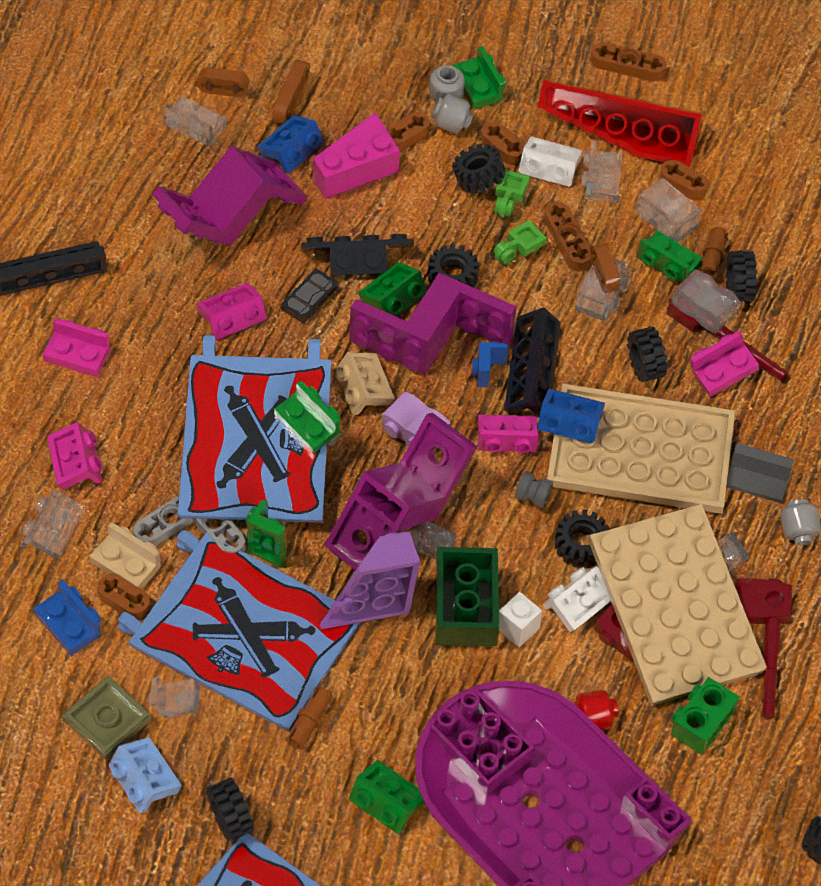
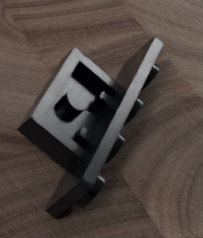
[301,234,414,276]

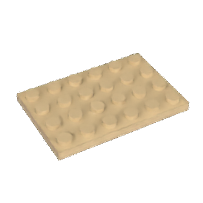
[547,383,735,514]
[588,504,767,706]

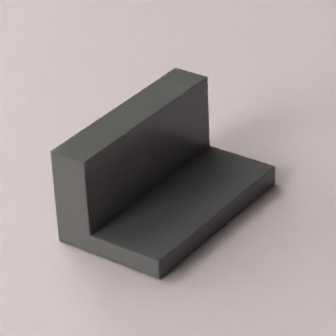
[726,443,794,503]

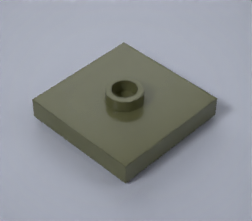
[62,675,152,760]

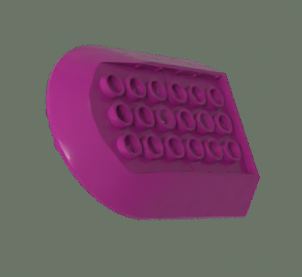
[415,681,692,886]

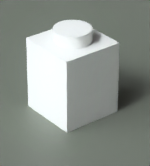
[499,592,542,648]

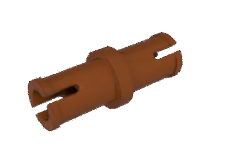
[700,227,728,279]
[285,687,333,750]

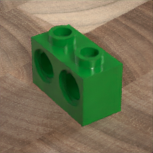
[671,677,740,755]

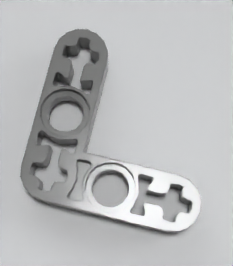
[133,496,245,553]

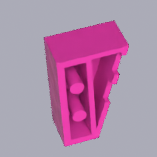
[313,112,400,199]

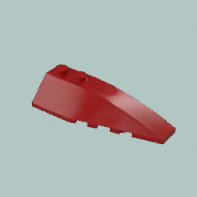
[538,80,705,167]

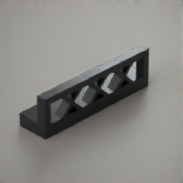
[0,241,107,296]
[504,307,561,417]

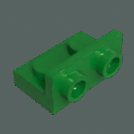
[452,46,506,110]
[637,230,703,285]
[358,262,427,317]
[274,381,341,454]
[246,499,286,567]
[349,760,424,834]

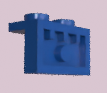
[257,115,324,173]
[537,389,605,443]
[33,580,101,656]

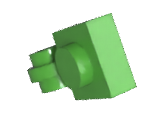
[494,170,530,218]
[493,220,547,264]

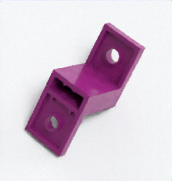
[152,145,308,245]
[349,273,517,375]
[324,412,478,570]

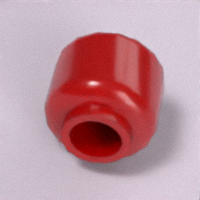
[572,690,619,731]

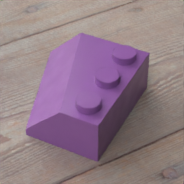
[320,532,420,629]

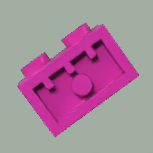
[196,283,267,340]
[43,318,110,377]
[690,331,759,397]
[478,415,538,453]
[47,422,103,490]

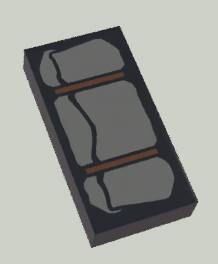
[281,268,338,324]

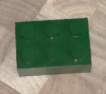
[435,547,499,646]

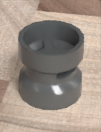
[515,471,554,509]

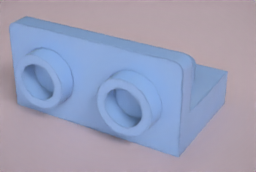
[109,737,182,813]

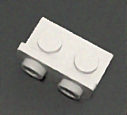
[519,136,583,187]
[542,566,611,632]

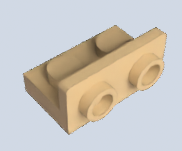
[335,352,395,415]
[89,522,160,589]

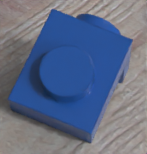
[472,341,508,388]

